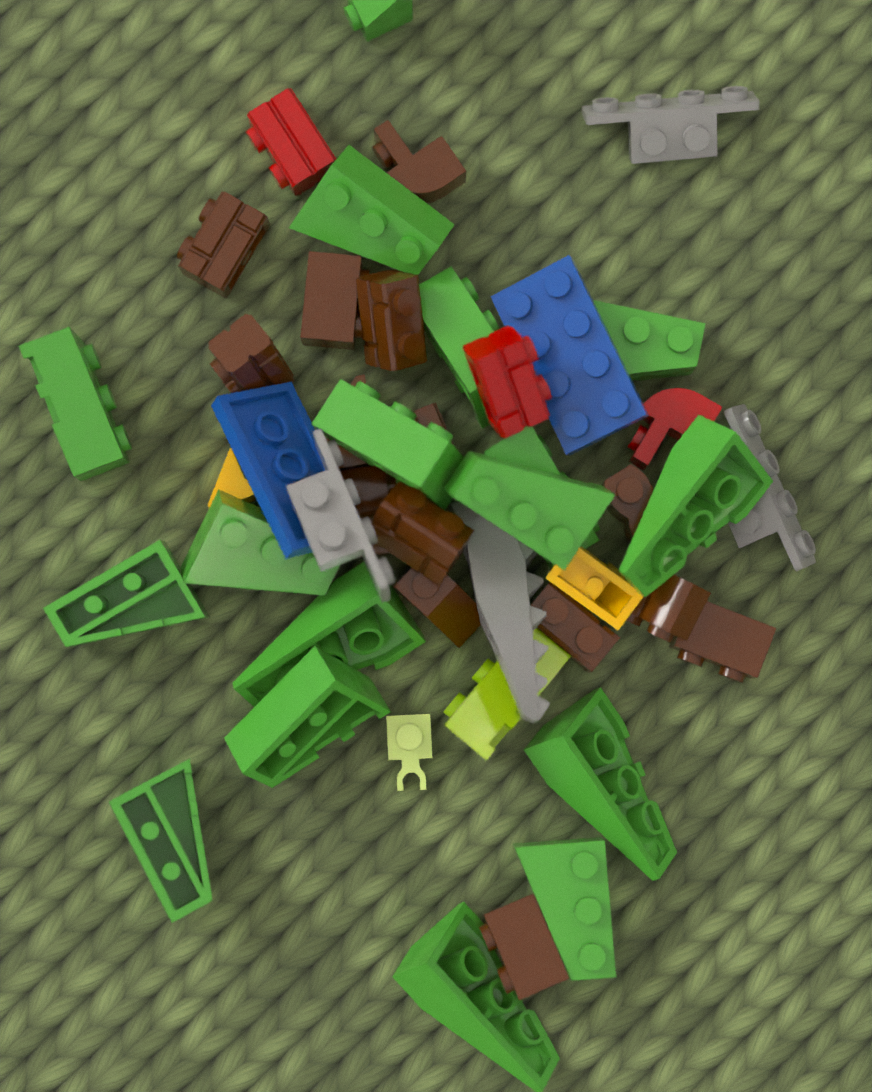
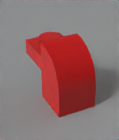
[628,388,723,470]

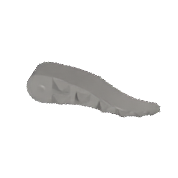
[448,501,549,723]

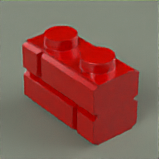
[245,88,336,196]
[462,326,552,438]

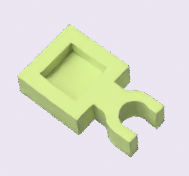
[386,714,432,791]

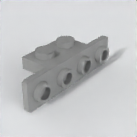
[582,86,759,164]
[724,404,816,571]
[286,429,395,603]

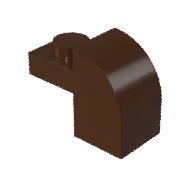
[372,120,466,203]

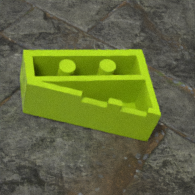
[443,627,571,761]

